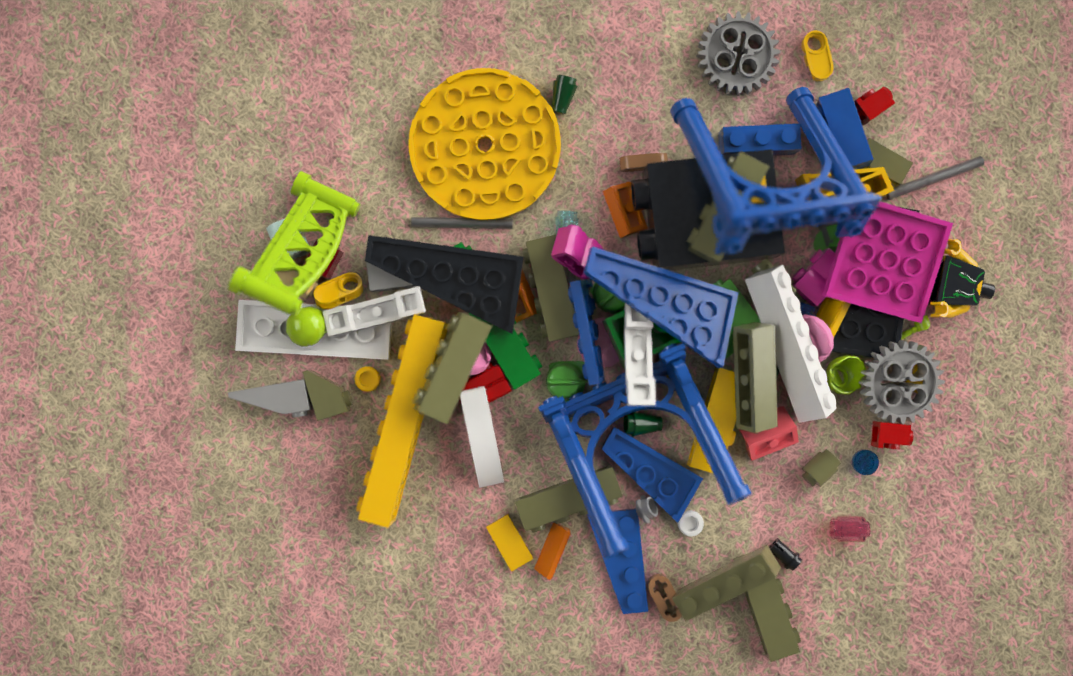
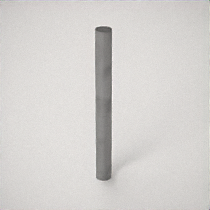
[887,156,984,200]
[411,217,513,229]

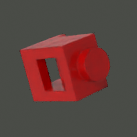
[854,86,895,126]
[871,421,914,450]

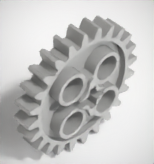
[696,11,781,96]
[859,340,945,424]

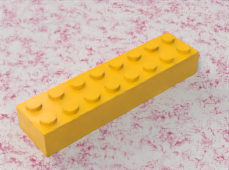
[356,315,448,528]

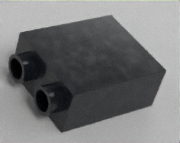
[631,149,785,271]

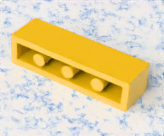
[687,367,736,473]

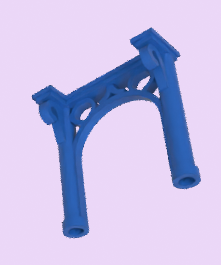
[670,87,882,255]
[539,343,752,559]

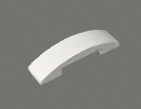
[322,286,426,336]
[624,303,656,406]
[460,386,504,488]

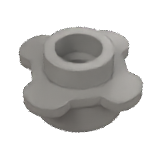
[636,495,658,524]

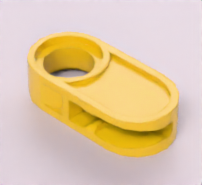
[801,30,834,82]
[313,272,364,310]

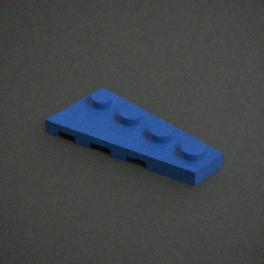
[568,279,605,386]
[601,427,703,523]
[587,508,648,614]

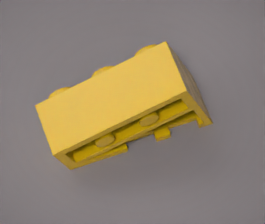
[795,167,894,201]

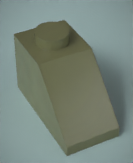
[302,370,353,421]

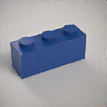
[817,88,874,170]
[718,123,802,156]

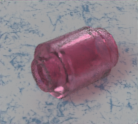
[830,516,871,542]

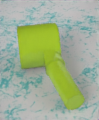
[901,315,930,340]

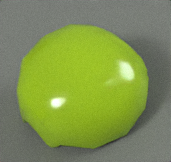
[286,306,327,347]
[826,356,866,395]

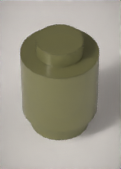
[802,449,841,487]

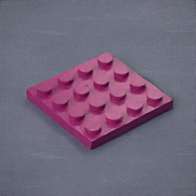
[822,201,953,323]

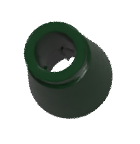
[552,75,578,114]
[623,412,663,437]

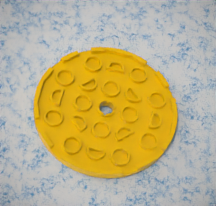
[408,68,561,220]

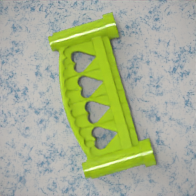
[228,171,360,315]

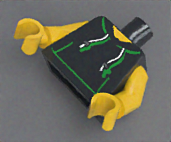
[928,239,995,318]

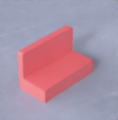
[738,406,799,461]

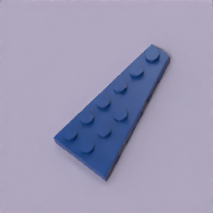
[583,246,738,368]

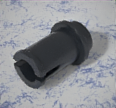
[769,538,802,571]

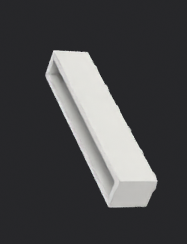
[745,265,837,423]

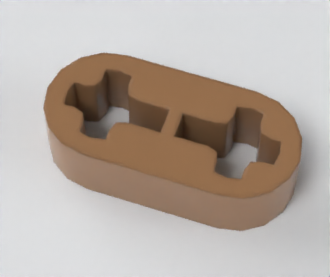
[619,153,668,172]
[648,574,682,622]

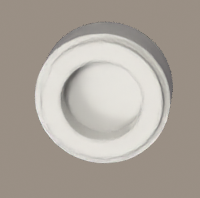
[677,510,704,537]

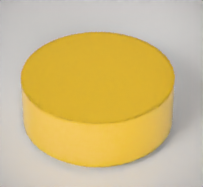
[354,366,381,392]

